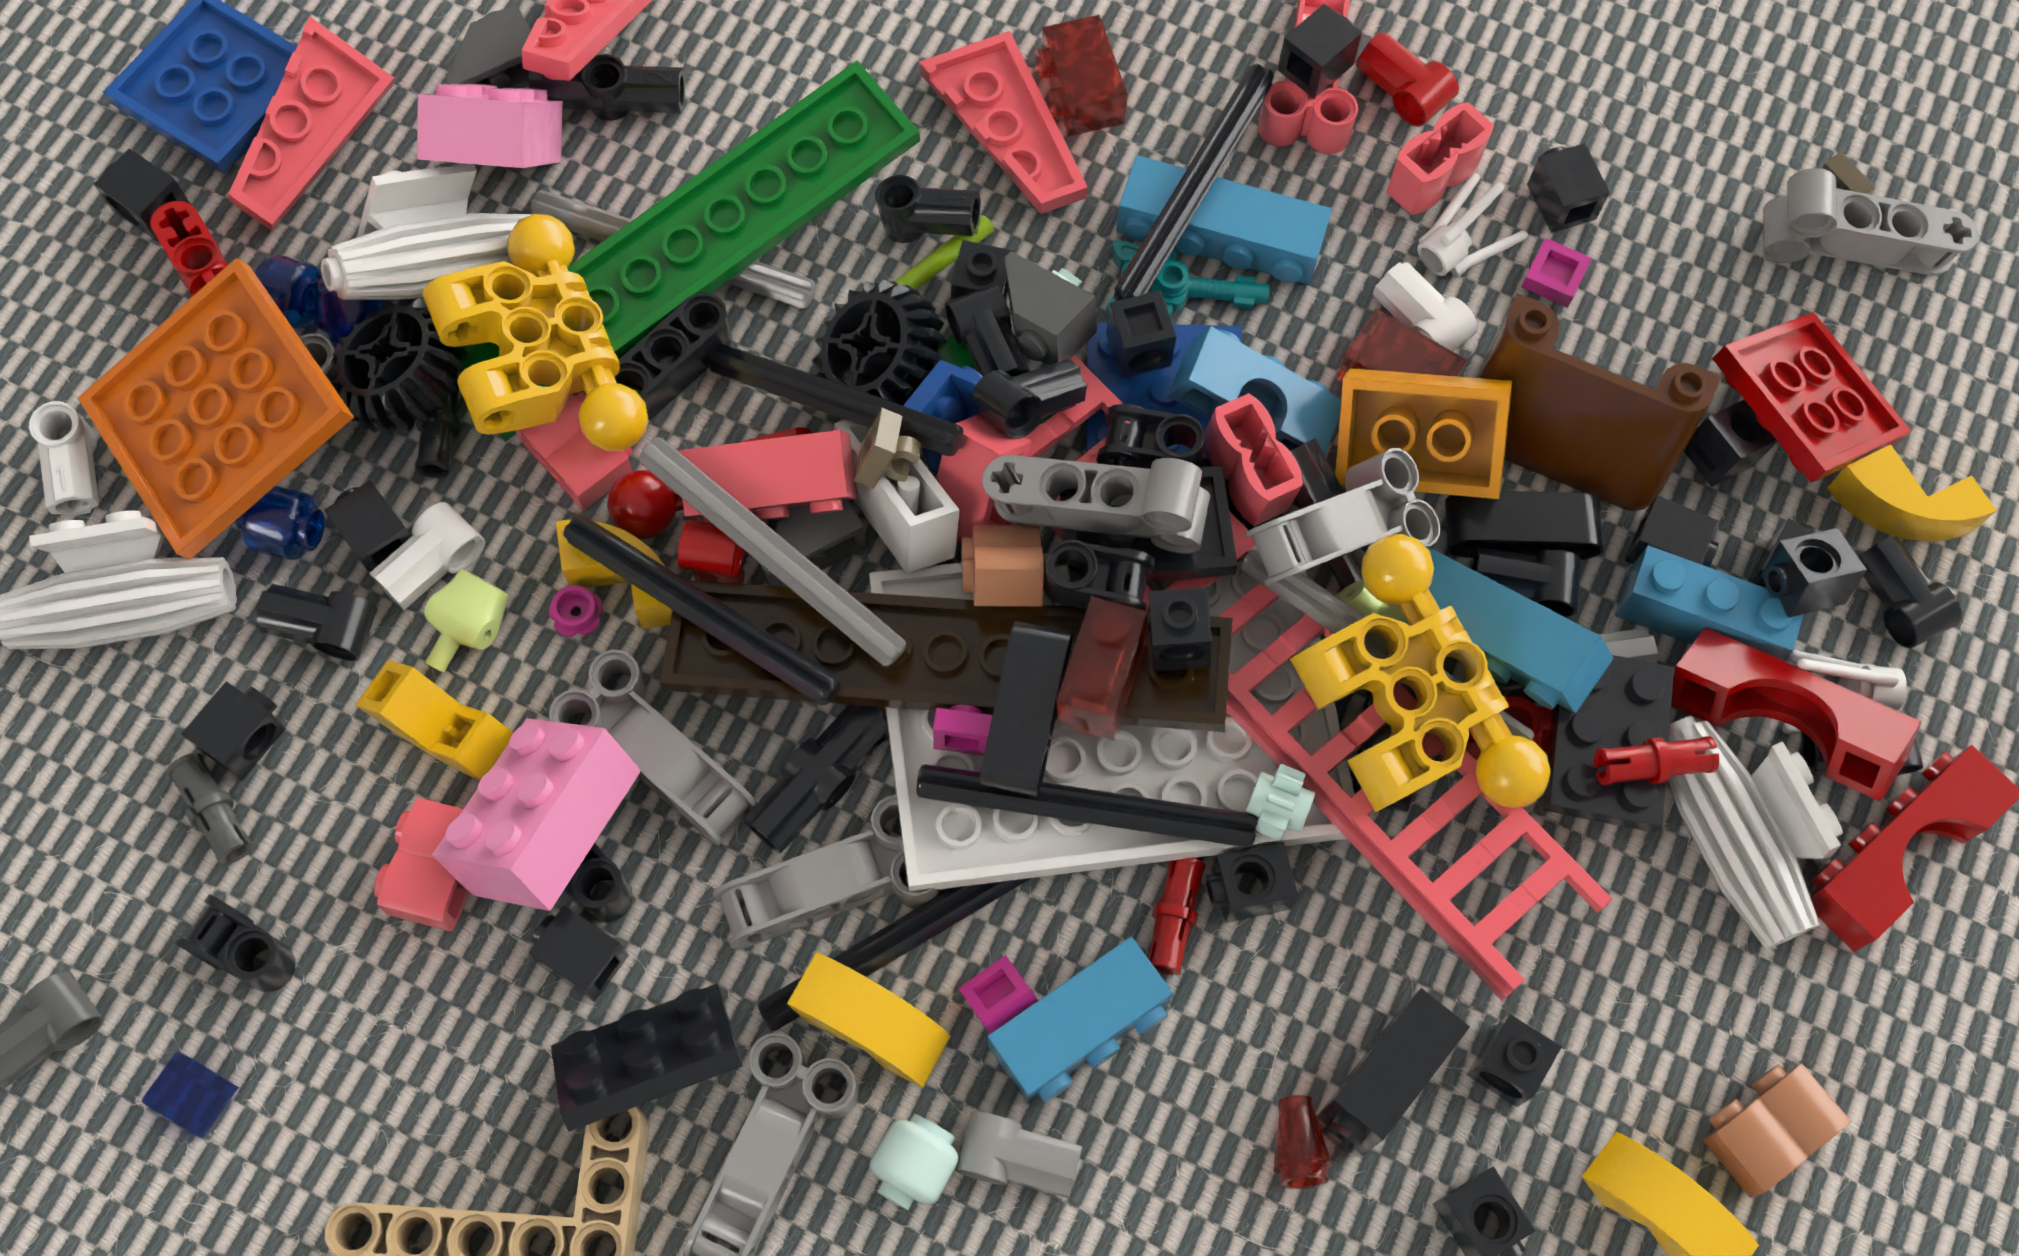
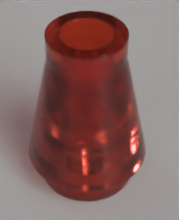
[1273,1095,1333,1189]

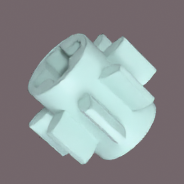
[1245,764,1315,840]

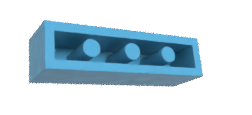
[1116,155,1332,285]
[1405,547,1614,714]

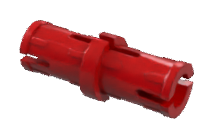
[1594,736,1720,785]
[1147,857,1206,975]

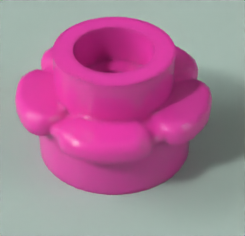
[549,585,603,637]

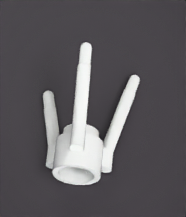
[1417,173,1528,277]
[1782,650,1907,734]

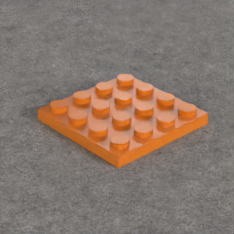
[78,258,354,559]

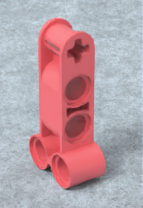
[1257,0,1358,154]

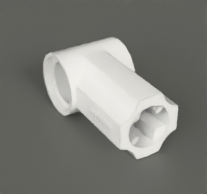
[1372,262,1478,364]
[29,401,99,516]
[369,502,485,610]

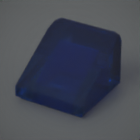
[142,1051,239,1139]

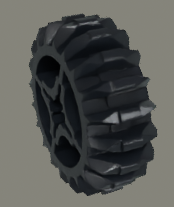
[812,279,948,405]
[326,297,470,435]

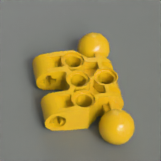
[422,214,649,451]
[1290,534,1551,812]

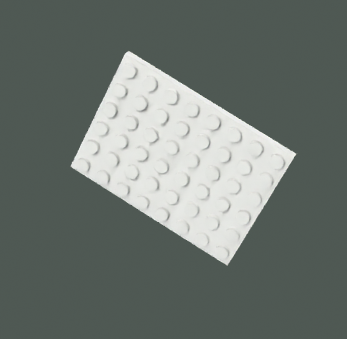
[869,553,1355,892]

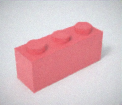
[677,430,858,523]

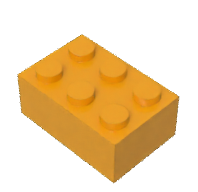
[1335,368,1512,499]

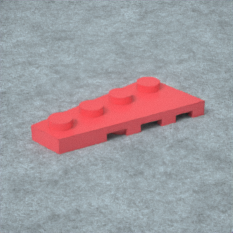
[522,0,652,81]
[228,16,394,232]
[919,31,1088,214]

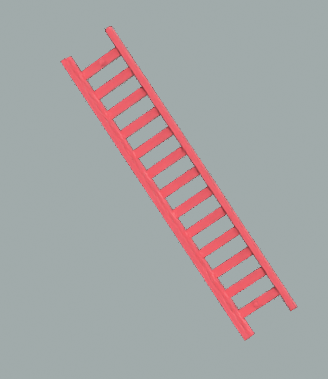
[1025,355,1613,1001]

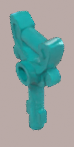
[1106,240,1270,318]

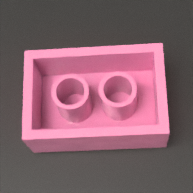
[417,84,563,168]
[432,718,641,911]

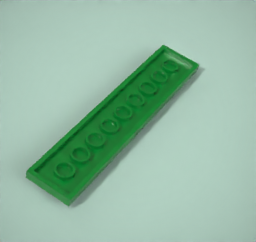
[457,60,920,442]

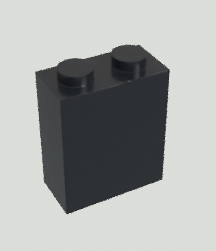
[1316,988,1470,1155]

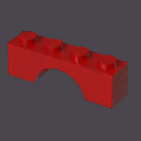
[1671,627,1922,802]
[1810,745,2019,952]

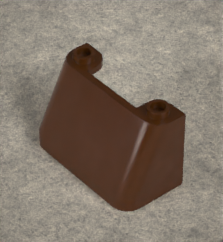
[1478,293,1722,511]

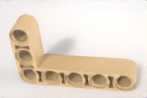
[325,1106,649,1256]

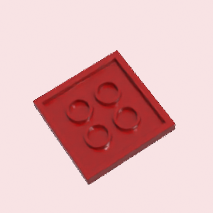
[1712,312,1912,483]

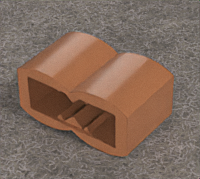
[961,525,1044,607]
[1702,1063,1851,1198]

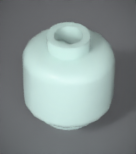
[870,1114,959,1210]

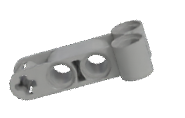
[1763,168,1979,276]
[1245,448,1440,586]
[982,455,1210,554]
[549,649,757,846]
[713,795,942,949]
[683,1032,859,1256]

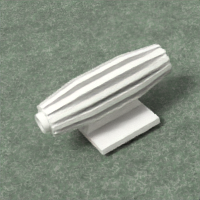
[321,163,532,300]
[0,511,237,649]
[1668,716,1843,949]

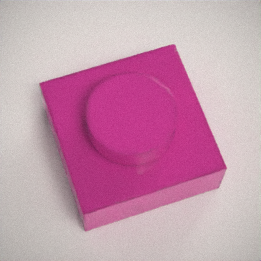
[1521,238,1592,308]
[933,705,992,756]
[958,955,1038,1034]

